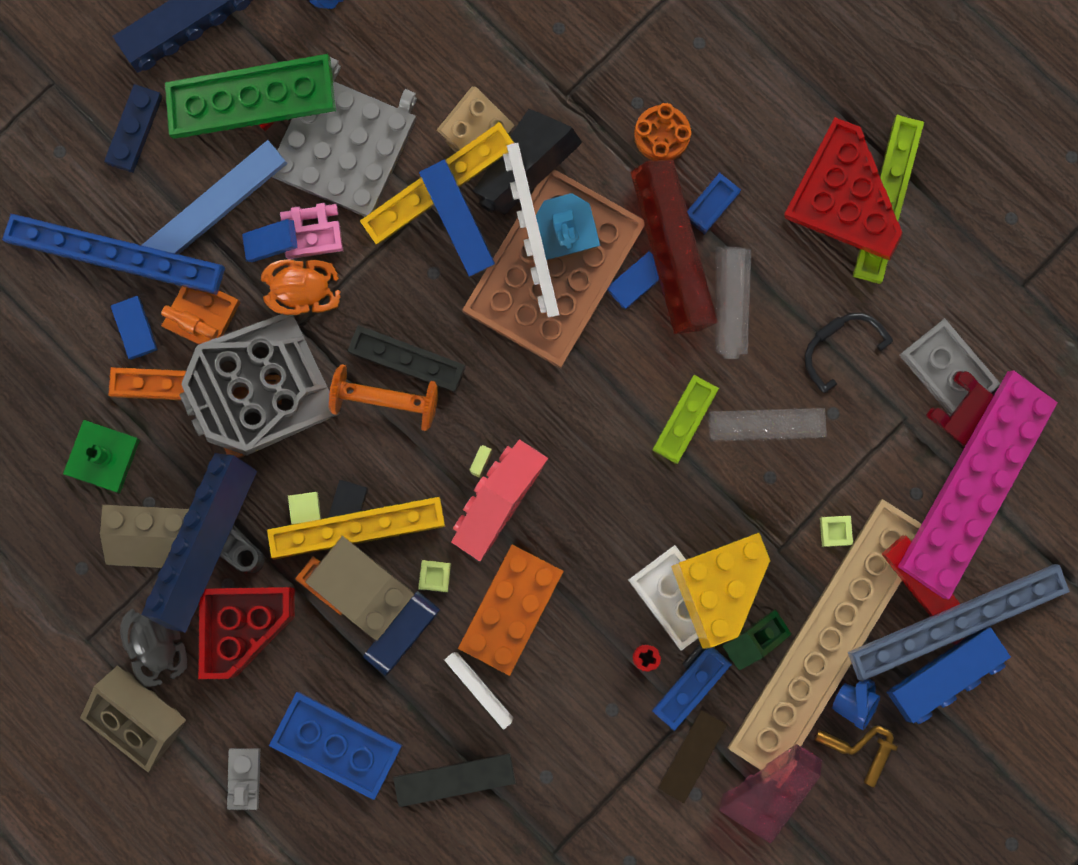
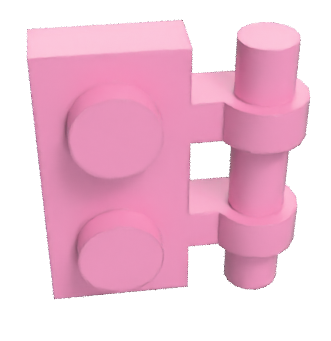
[280,203,343,259]

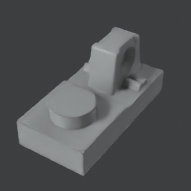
[227,748,261,810]

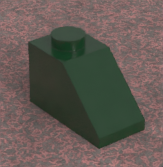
[723,609,792,670]

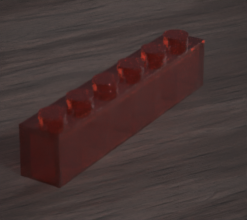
[630,160,718,334]

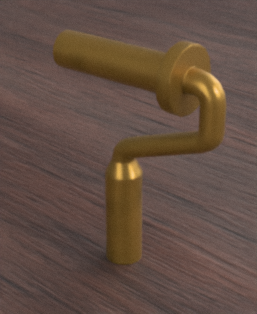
[815,725,898,787]

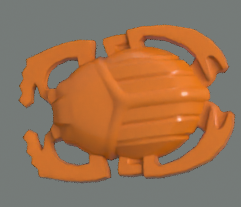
[261,259,340,315]

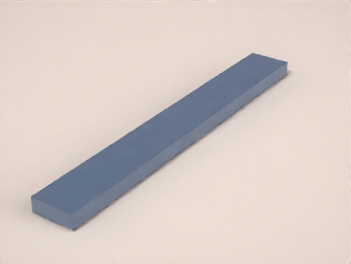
[848,564,1070,681]

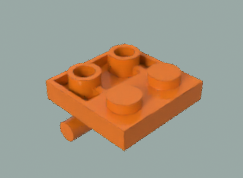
[161,286,241,345]

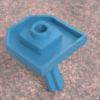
[536,193,601,260]

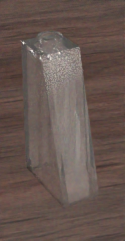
[715,247,751,359]

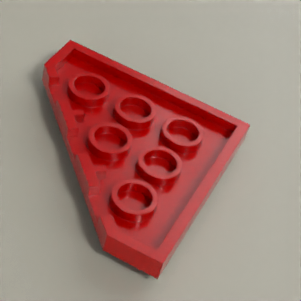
[784,117,903,261]

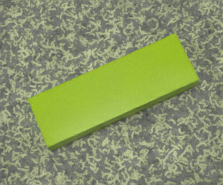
[652,375,719,464]

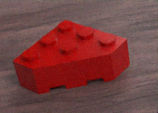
[198,587,295,679]

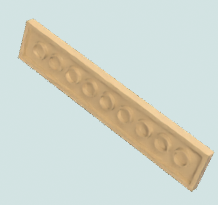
[728,499,921,782]

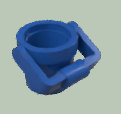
[832,678,880,730]

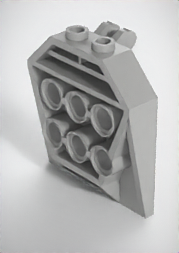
[179,314,340,456]

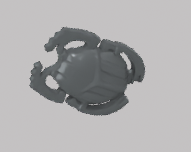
[120,609,187,687]

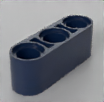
[363,591,440,676]

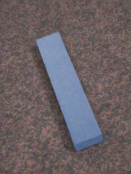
[142,140,288,254]

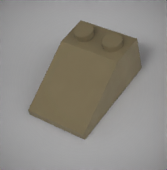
[305,536,414,641]

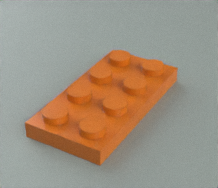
[458,544,564,676]

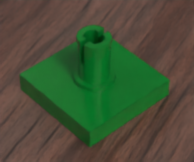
[63,420,140,493]

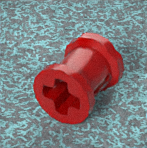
[633,645,661,672]

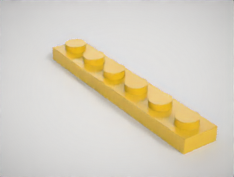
[360,122,514,245]
[267,497,445,560]

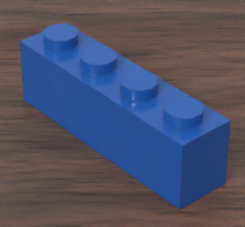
[886,627,1011,724]

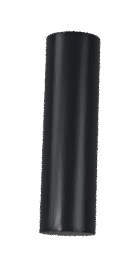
[682,645,704,669]

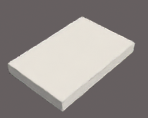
[628,545,698,651]
[444,652,513,730]

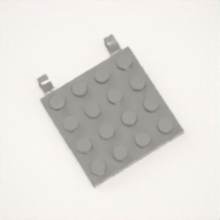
[272,57,417,217]

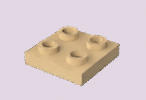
[437,86,515,152]

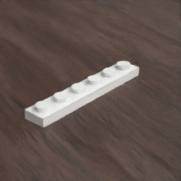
[503,143,559,318]

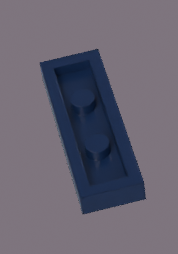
[104,84,163,173]

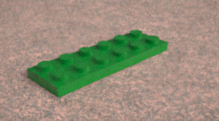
[165,54,336,139]

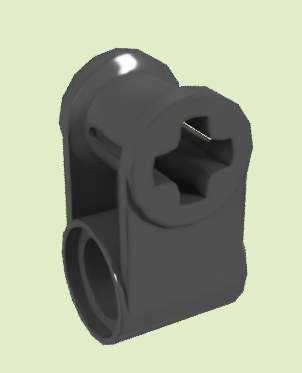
[220,527,264,573]

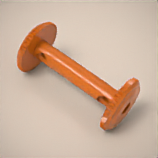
[329,365,438,431]

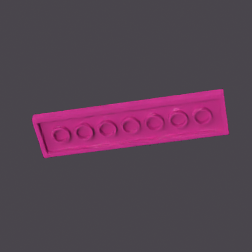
[898,370,1058,599]

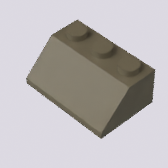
[100,505,189,568]
[80,665,186,773]

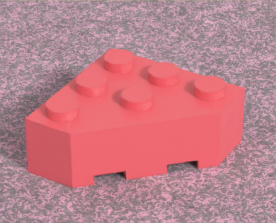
[451,439,548,561]

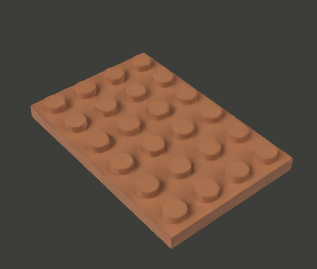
[462,169,647,369]

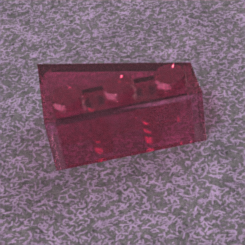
[719,744,822,844]

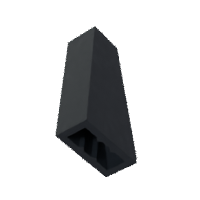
[473,109,582,215]

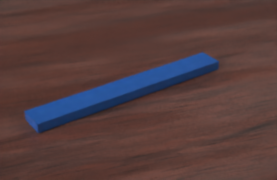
[2,214,225,295]

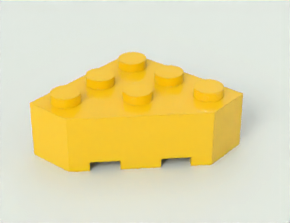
[671,533,770,649]

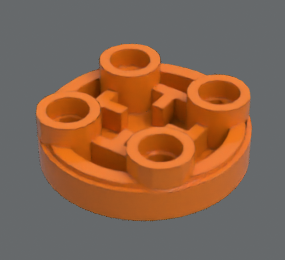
[634,103,691,162]

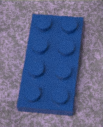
[269,691,403,800]

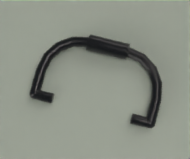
[805,313,893,393]

